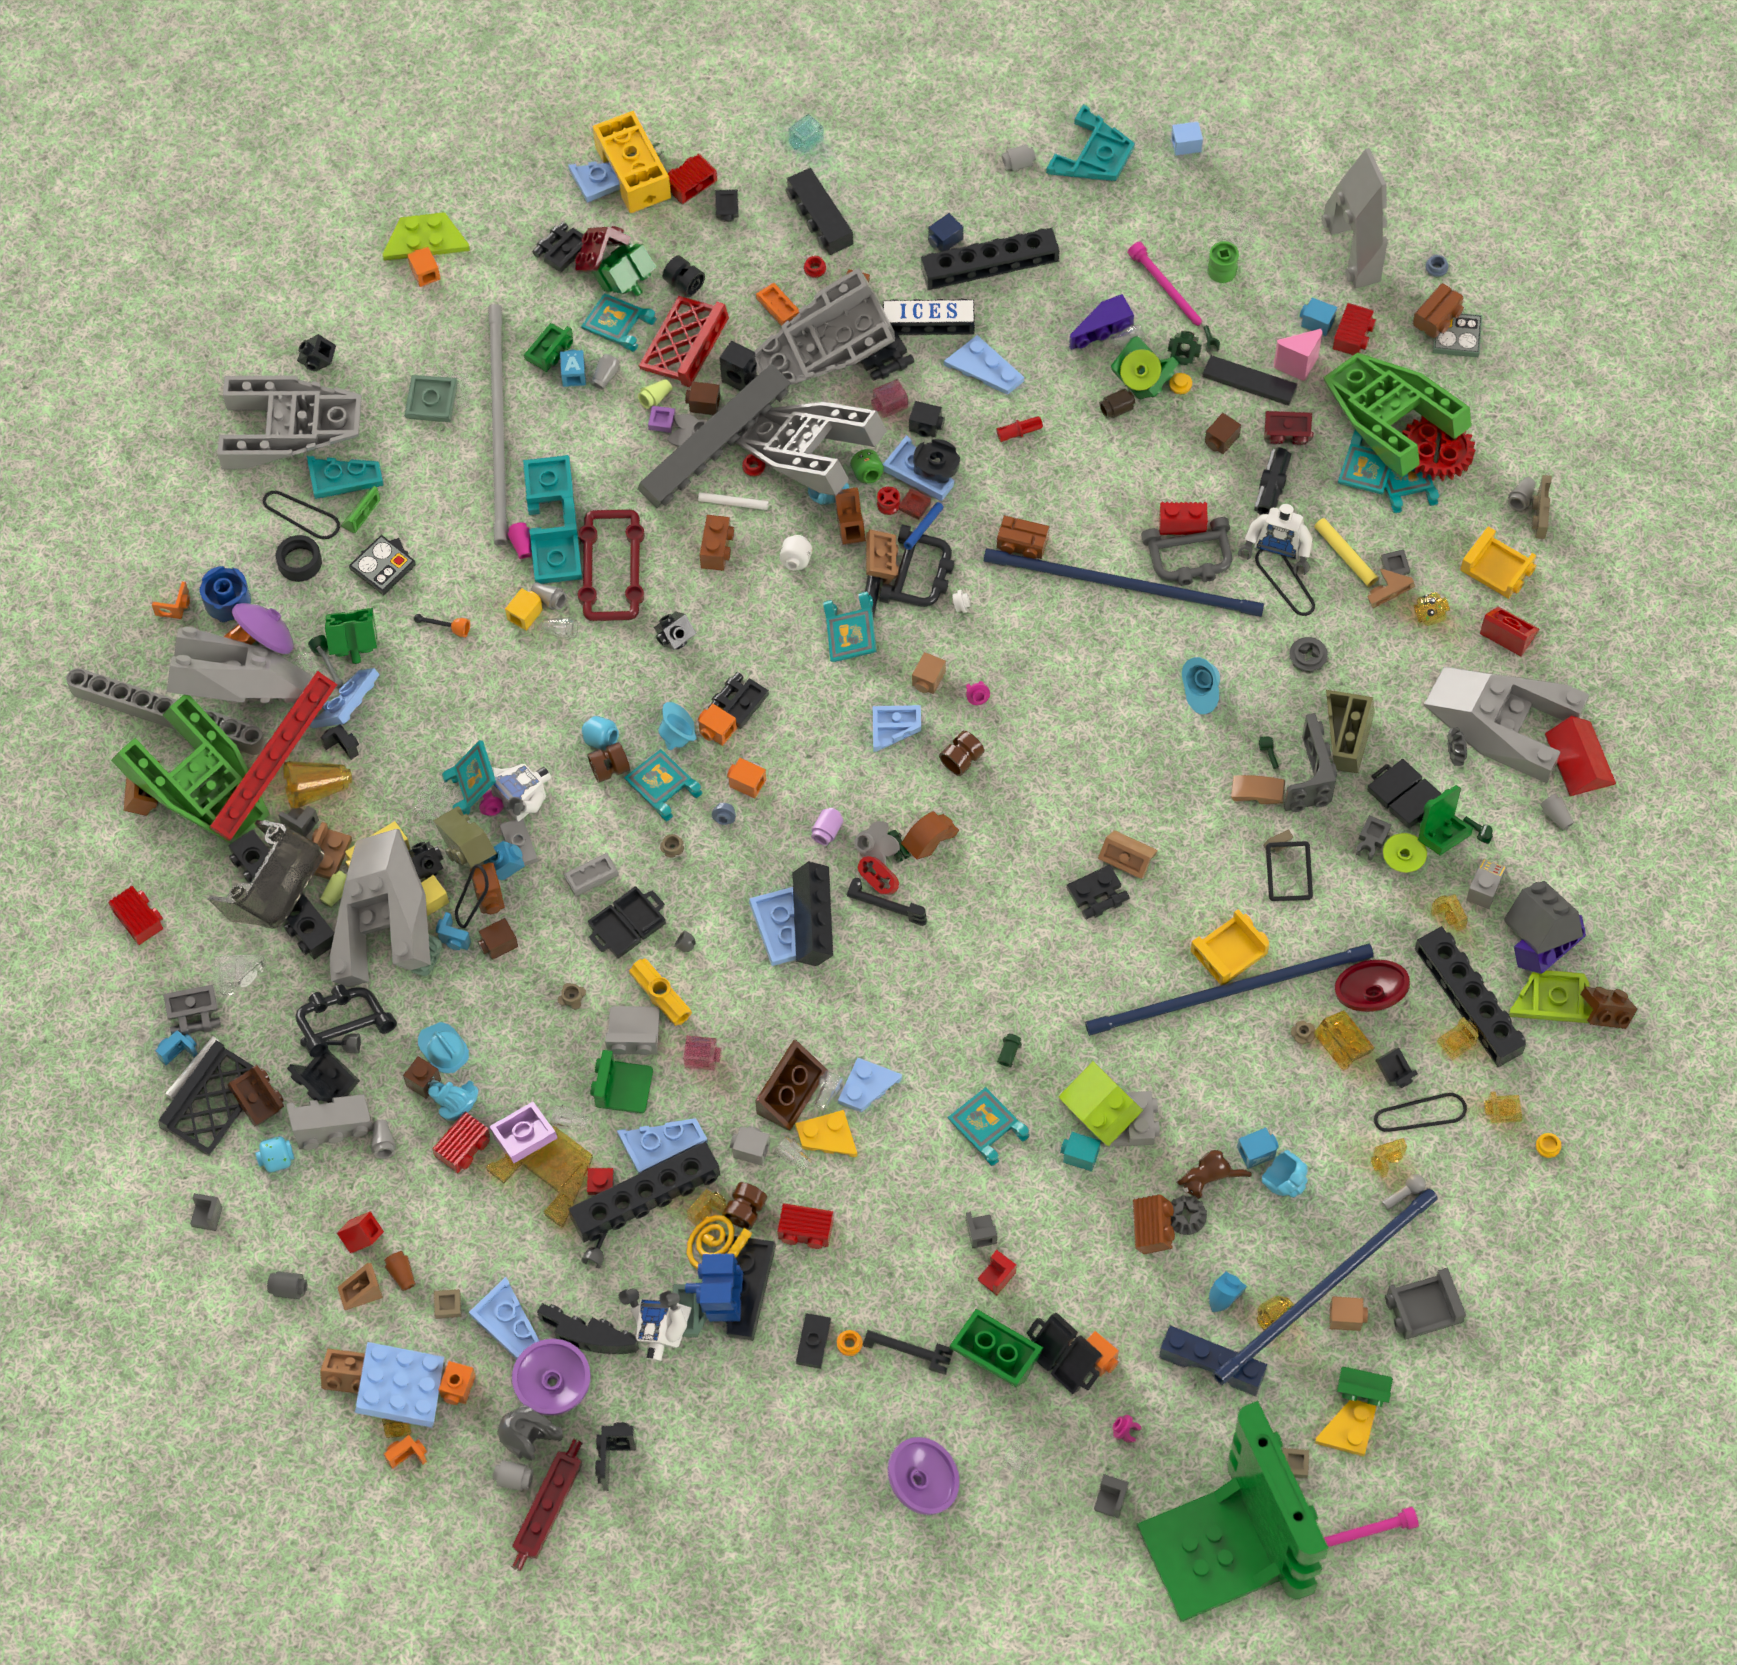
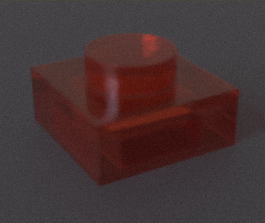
[899,488,931,520]

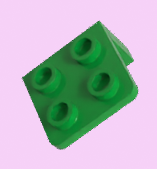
[1111,336,1179,399]
[1418,785,1473,856]
[590,1050,653,1114]

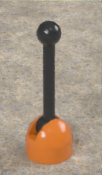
[414,614,470,638]

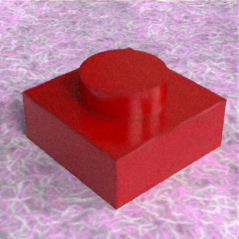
[587,1168,614,1195]

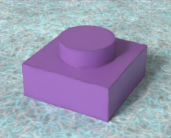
[648,406,676,433]

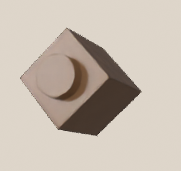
[912,652,946,694]
[1329,1296,1368,1331]

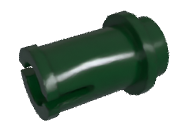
[887,830,911,863]
[997,1034,1022,1067]

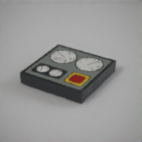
[349,535,416,596]

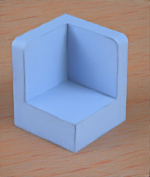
[1171,122,1203,156]

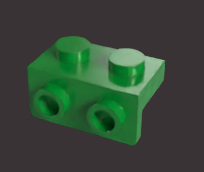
[524,322,574,372]
[1336,1366,1393,1407]

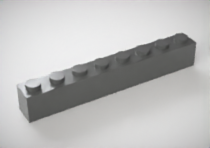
[637,363,791,508]

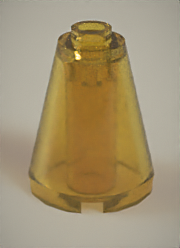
[283,761,352,809]

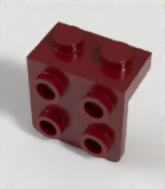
[575,226,631,272]
[1264,411,1314,445]

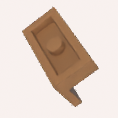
[1098,830,1158,879]

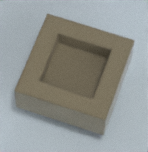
[1263,829,1294,853]
[434,1289,462,1319]
[1282,1448,1309,1479]

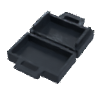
[1367,759,1442,829]
[588,886,666,959]
[1026,1312,1103,1394]

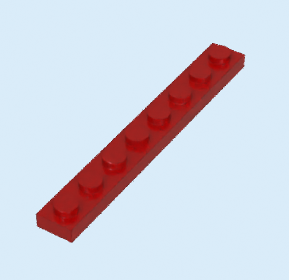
[209,671,337,841]

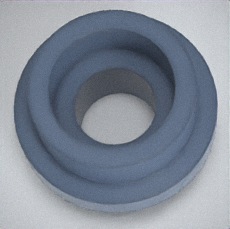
[1425,255,1449,277]
[712,803,736,825]

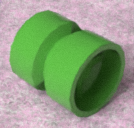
[1208,241,1239,283]

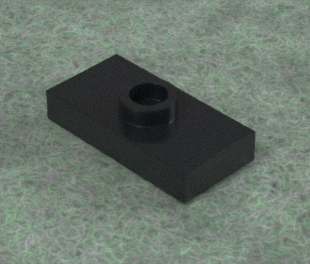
[796,1313,831,1369]

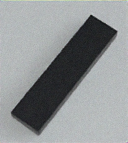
[1202,355,1297,406]

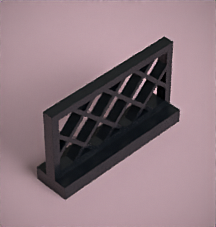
[158,1040,254,1156]

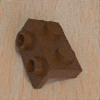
[1580,987,1638,1029]
[227,1065,284,1127]

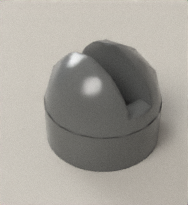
[674,930,696,952]

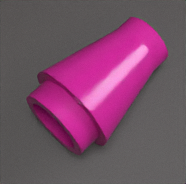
[507,522,532,559]

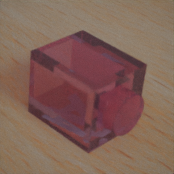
[871,379,908,418]
[683,1036,722,1071]

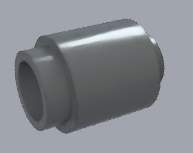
[267,1271,307,1300]

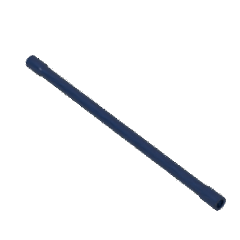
[984,548,1264,617]
[1085,943,1374,1036]
[1213,1188,1438,1385]

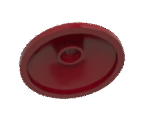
[1335,959,1410,1012]

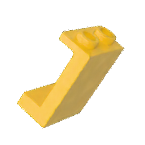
[1460,526,1537,599]
[1190,909,1269,985]

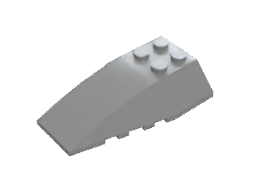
[754,268,895,385]

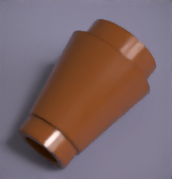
[384,1251,416,1291]

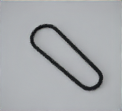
[263,490,340,539]
[1255,549,1315,616]
[455,864,489,928]
[1374,1093,1467,1132]

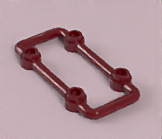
[578,509,645,621]

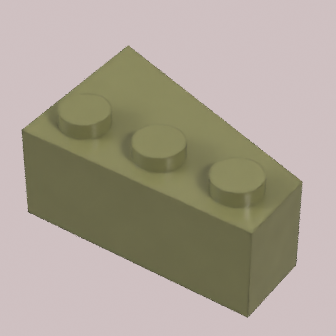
[1326,690,1375,773]
[433,806,497,868]

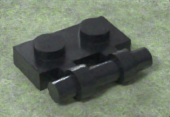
[532,222,584,273]
[860,332,915,381]
[708,672,769,729]
[1066,864,1130,920]

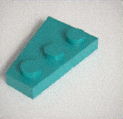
[307,456,384,499]

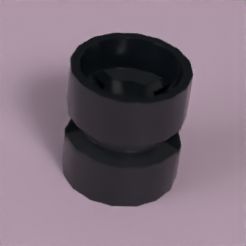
[662,255,705,297]

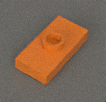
[756,282,800,326]

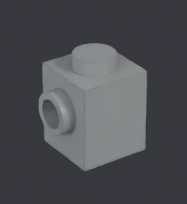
[730,1126,770,1166]

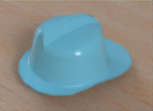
[1182,657,1220,714]
[658,702,696,750]
[418,1022,469,1073]

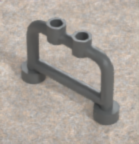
[1141,517,1232,586]

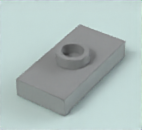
[499,819,538,866]
[564,853,619,897]

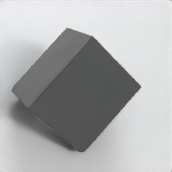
[278,806,319,838]
[190,1193,223,1231]
[966,1212,998,1249]
[1094,1474,1129,1519]

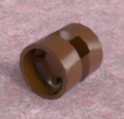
[939,730,985,776]
[587,742,630,783]
[722,1182,767,1230]

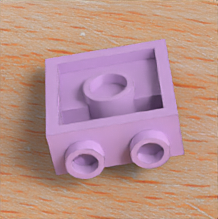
[489,1102,558,1163]

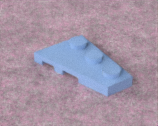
[568,161,620,203]
[944,335,1024,395]
[883,435,954,501]
[309,668,380,728]
[749,887,796,966]
[617,1118,708,1174]
[469,1277,539,1359]

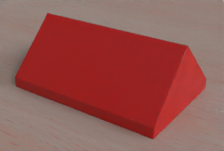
[1545,716,1616,796]

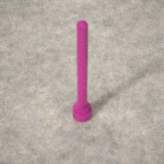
[1127,241,1202,326]
[1324,1506,1419,1547]

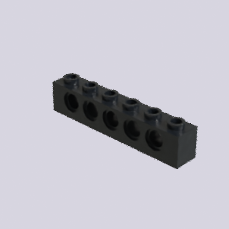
[921,228,1060,290]
[228,829,334,960]
[1415,926,1526,1067]
[568,1141,720,1243]

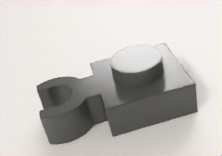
[1380,549,1410,576]
[1356,815,1392,861]

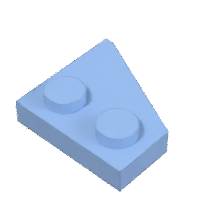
[873,705,921,752]
[838,1058,902,1112]

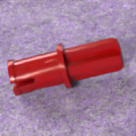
[996,416,1043,442]

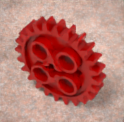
[1402,416,1476,481]

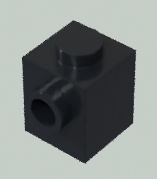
[909,401,945,438]

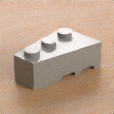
[286,1094,373,1150]

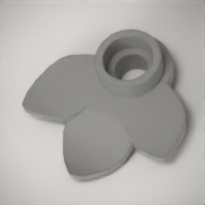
[667,414,707,446]
[855,821,900,867]

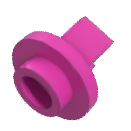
[966,681,990,705]
[479,789,504,816]
[1112,1414,1142,1443]

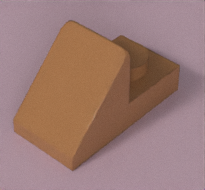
[1367,569,1415,608]

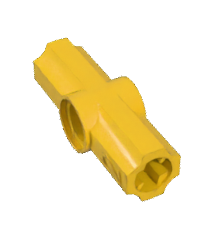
[629,958,692,1026]

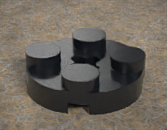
[913,439,960,483]

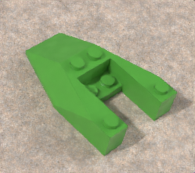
[1323,353,1472,477]
[111,695,270,844]

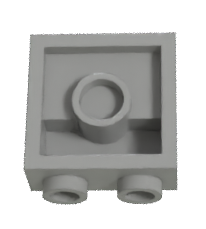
[1103,1091,1160,1147]

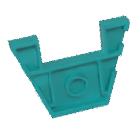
[1046,104,1135,181]

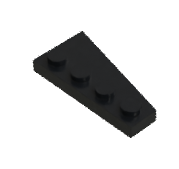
[725,1235,776,1341]

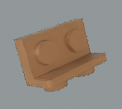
[866,529,899,584]
[302,822,352,880]
[320,1349,365,1394]

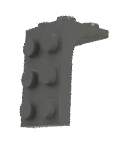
[1284,713,1337,812]

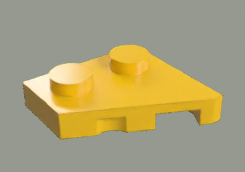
[795,1110,858,1157]
[1315,1400,1377,1457]

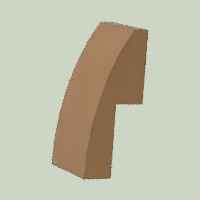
[1231,775,1286,804]

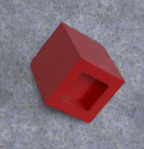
[337,1211,384,1253]
[978,1249,1017,1296]

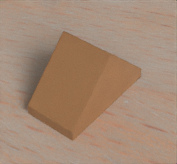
[337,1263,383,1310]

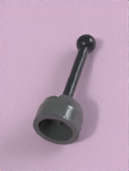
[300,1033,361,1054]
[581,1230,608,1269]

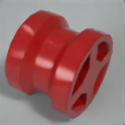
[877,486,900,515]

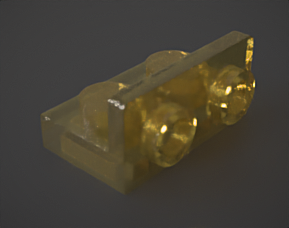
[1314,1010,1375,1070]

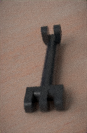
[847,878,927,926]
[863,1329,953,1375]

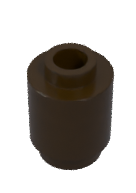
[1099,389,1136,419]

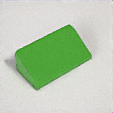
[341,486,380,533]

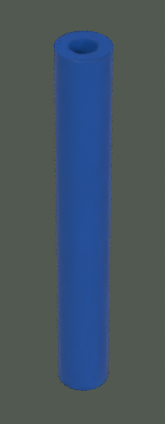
[904,502,944,550]

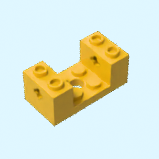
[592,110,671,214]

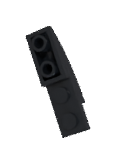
[537,1303,639,1354]

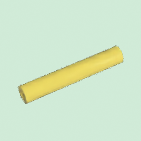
[1314,518,1379,587]

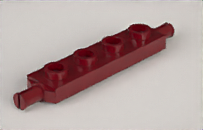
[511,1439,583,1572]

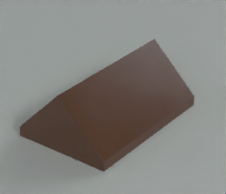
[755,1040,828,1131]

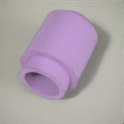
[811,808,844,845]

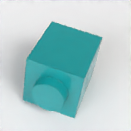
[1060,1132,1101,1172]

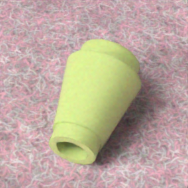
[638,379,672,409]
[320,870,347,908]

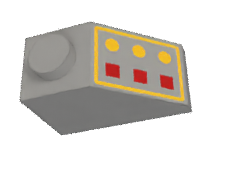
[1466,859,1507,909]

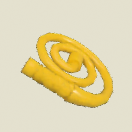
[686,1215,752,1270]

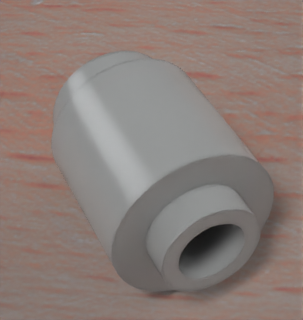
[1002,144,1036,172]
[493,1460,533,1491]

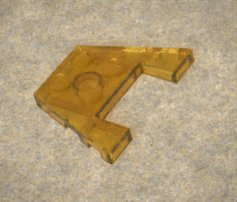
[486,1126,593,1228]

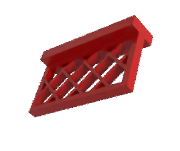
[639,296,729,388]

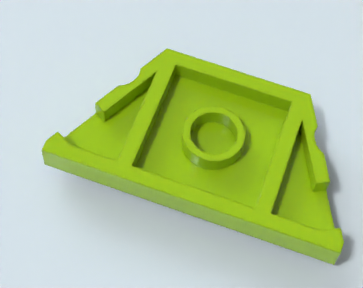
[382,212,470,261]
[1509,970,1593,1023]

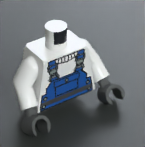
[1238,504,1312,575]
[491,764,551,822]
[618,1288,691,1361]

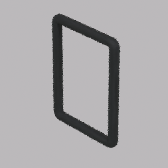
[1266,841,1313,901]

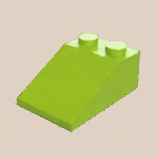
[1058,1061,1144,1147]

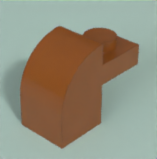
[835,487,866,545]
[901,811,959,860]

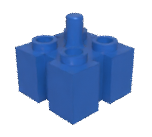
[685,1254,743,1322]

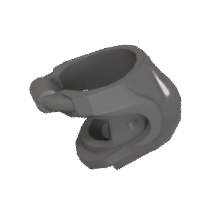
[497,1405,564,1461]

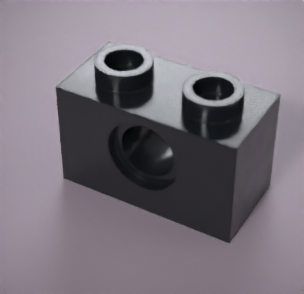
[719,340,758,391]

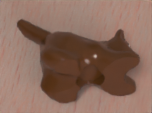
[1176,1150,1252,1199]

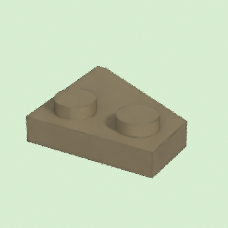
[1532,475,1552,539]

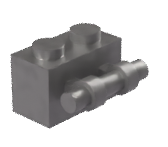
[163,985,221,1036]

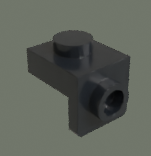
[715,189,739,222]
[320,724,359,760]
[1375,1047,1418,1088]

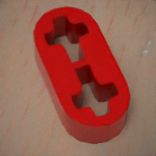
[858,856,899,895]

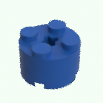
[199,566,251,622]

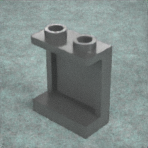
[1385,1268,1466,1340]

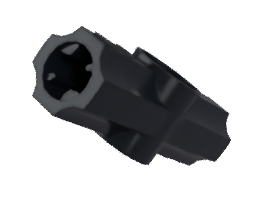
[1254,447,1292,515]

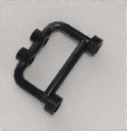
[879,524,955,607]
[295,984,397,1058]

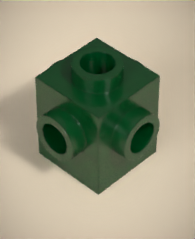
[1167,331,1202,365]

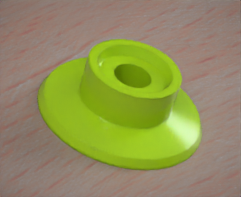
[1120,349,1161,390]
[1383,833,1427,873]

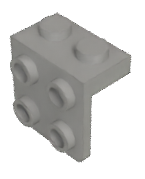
[605,1006,660,1055]

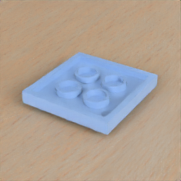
[355,1342,444,1428]

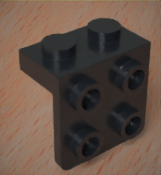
[287,1050,360,1103]
[595,1422,637,1491]

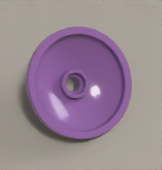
[232,603,294,654]
[512,1339,591,1416]
[888,1437,960,1515]

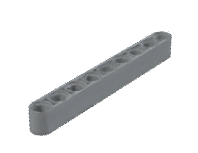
[66,668,266,755]

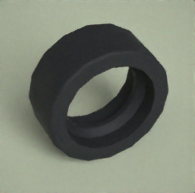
[275,535,322,582]

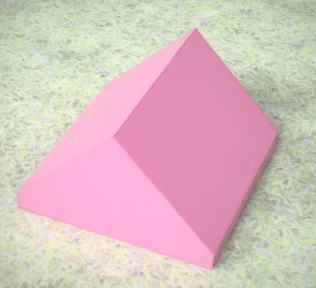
[1274,329,1322,381]

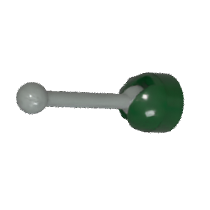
[308,635,343,688]

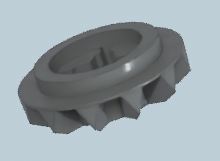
[1289,637,1328,673]
[1447,727,1467,766]
[1171,1195,1207,1235]

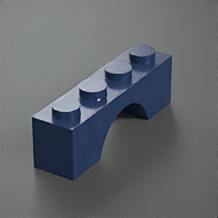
[1159,1325,1268,1397]

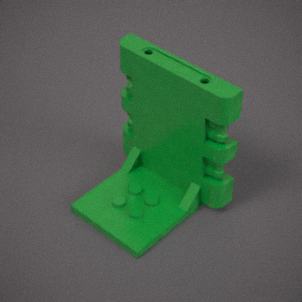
[1137,1401,1329,1622]

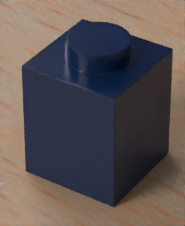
[928,213,964,252]

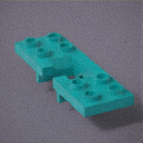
[523,455,582,584]

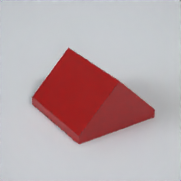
[1480,606,1540,657]

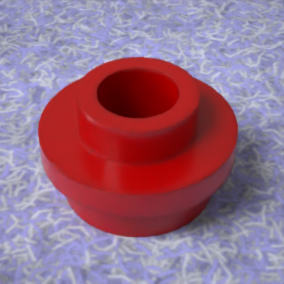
[804,256,826,278]
[742,454,765,476]

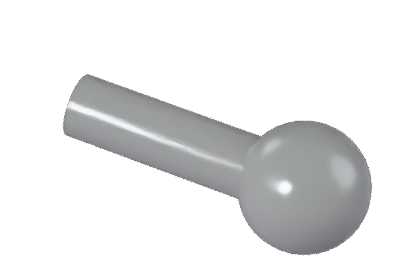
[1382,1174,1426,1210]

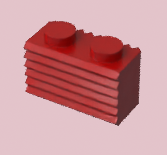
[667,153,717,205]
[1332,303,1376,356]
[1159,501,1208,535]
[108,886,163,945]
[432,1112,490,1174]
[777,1203,834,1249]

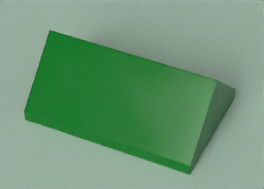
[949,1309,1043,1387]

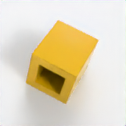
[505,588,543,631]

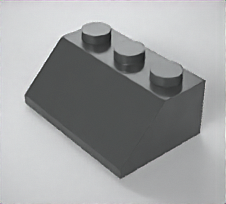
[1504,881,1583,954]

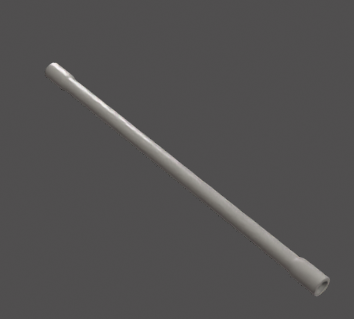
[488,304,508,546]

